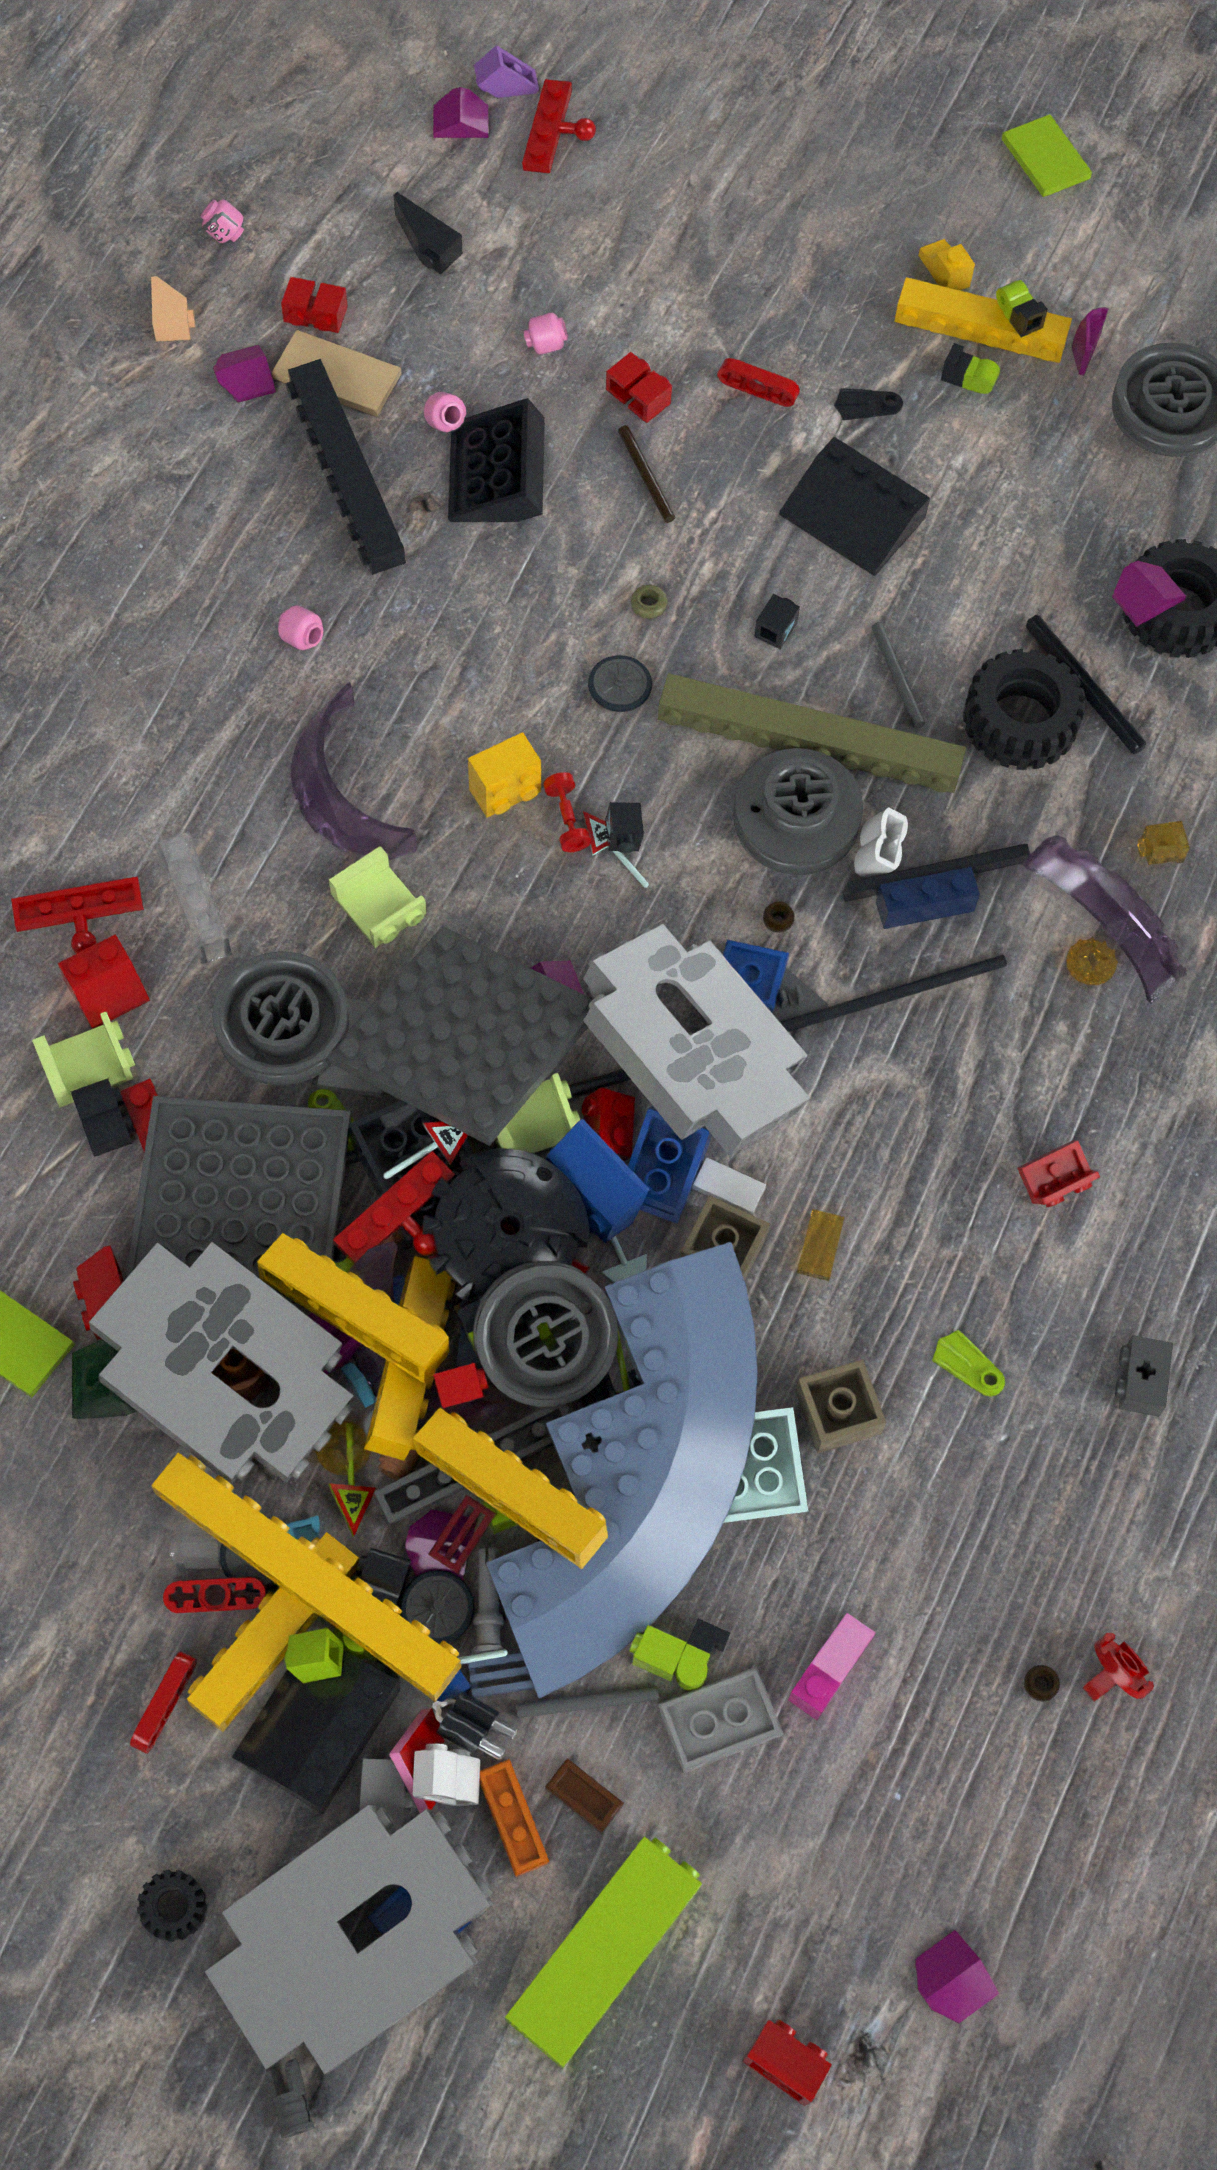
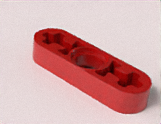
[717,358,800,407]
[163,1576,268,1613]
[130,1651,197,1754]

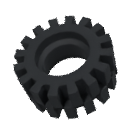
[137,1870,207,1942]

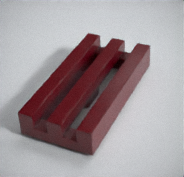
[428,1494,497,1574]

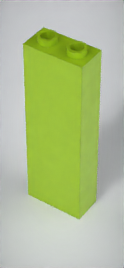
[505,1836,702,2069]

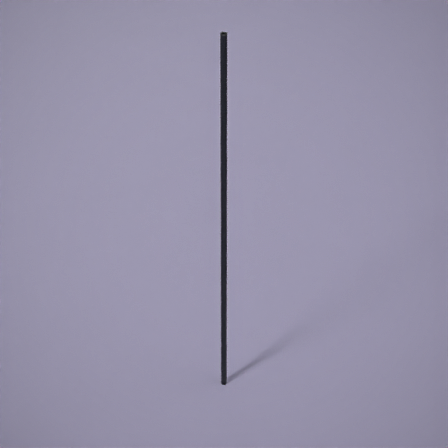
[345,955,1007,1166]

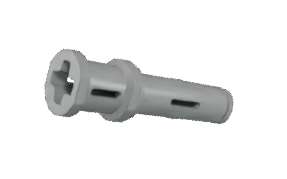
[473,1548,504,1655]

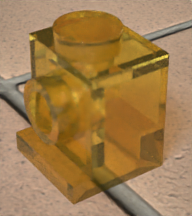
[1137,821,1190,865]

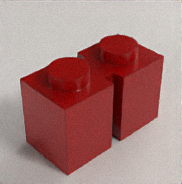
[281,276,348,333]
[606,352,672,423]
[433,1363,489,1408]

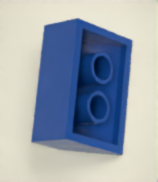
[545,1119,649,1243]

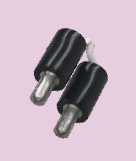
[432,1691,517,1760]

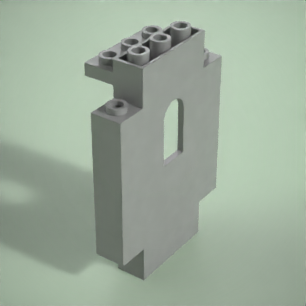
[205,1805,494,2075]

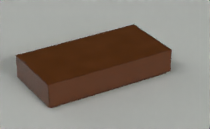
[545,1758,624,1834]

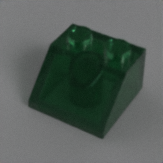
[72,1339,137,1419]

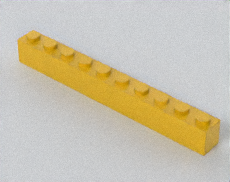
[151,1452,461,1702]

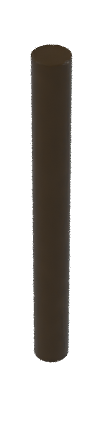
[618,425,675,523]

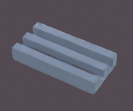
[468,1653,535,1698]

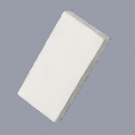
[692,1158,766,1215]

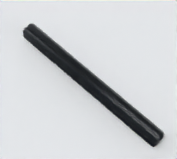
[1026,615,1146,754]

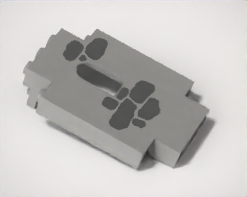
[583,924,810,1156]
[89,1242,353,1484]

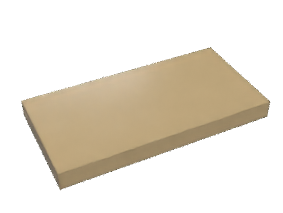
[272,330,401,417]

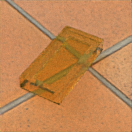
[797,1209,844,1281]

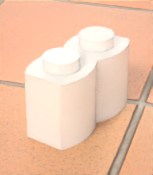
[854,807,908,878]
[413,1744,480,1806]

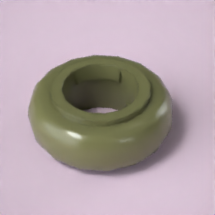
[631,584,668,619]

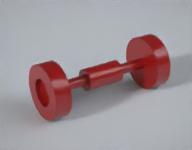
[543,772,592,853]

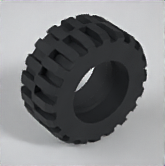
[1122,539,1217,658]
[963,649,1086,770]

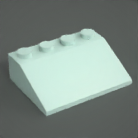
[723,1407,808,1523]

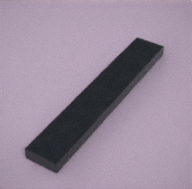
[842,844,1030,902]

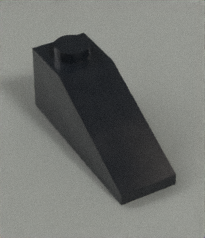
[393,192,463,274]

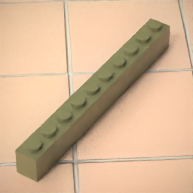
[658,673,966,793]

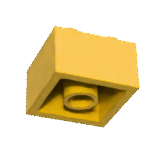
[468,732,541,818]

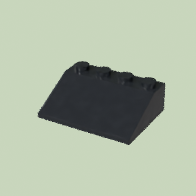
[448,398,545,522]
[779,437,930,576]
[349,1100,474,1251]
[232,1650,400,1814]

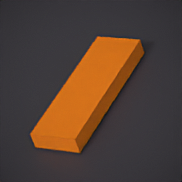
[479,1759,550,1877]

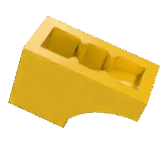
[918,239,975,290]

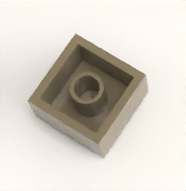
[679,1195,770,1281]
[795,1359,886,1454]

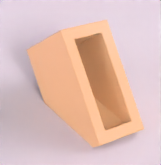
[151,276,195,342]

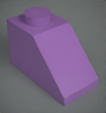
[474,45,539,98]

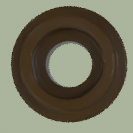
[763,901,795,933]
[1024,1665,1060,1702]

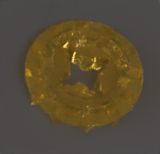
[1066,937,1118,985]
[316,1421,371,1475]

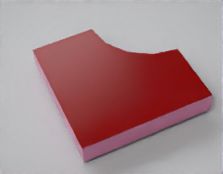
[389,1708,445,1813]

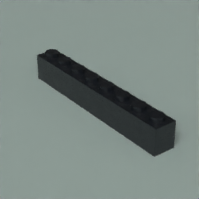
[285,359,406,575]

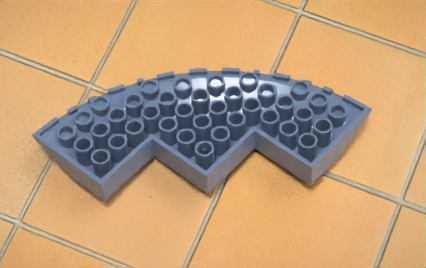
[486,1242,758,1699]

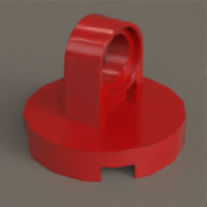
[1082,1633,1154,1702]

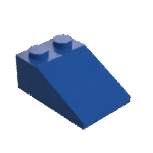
[628,1106,712,1224]

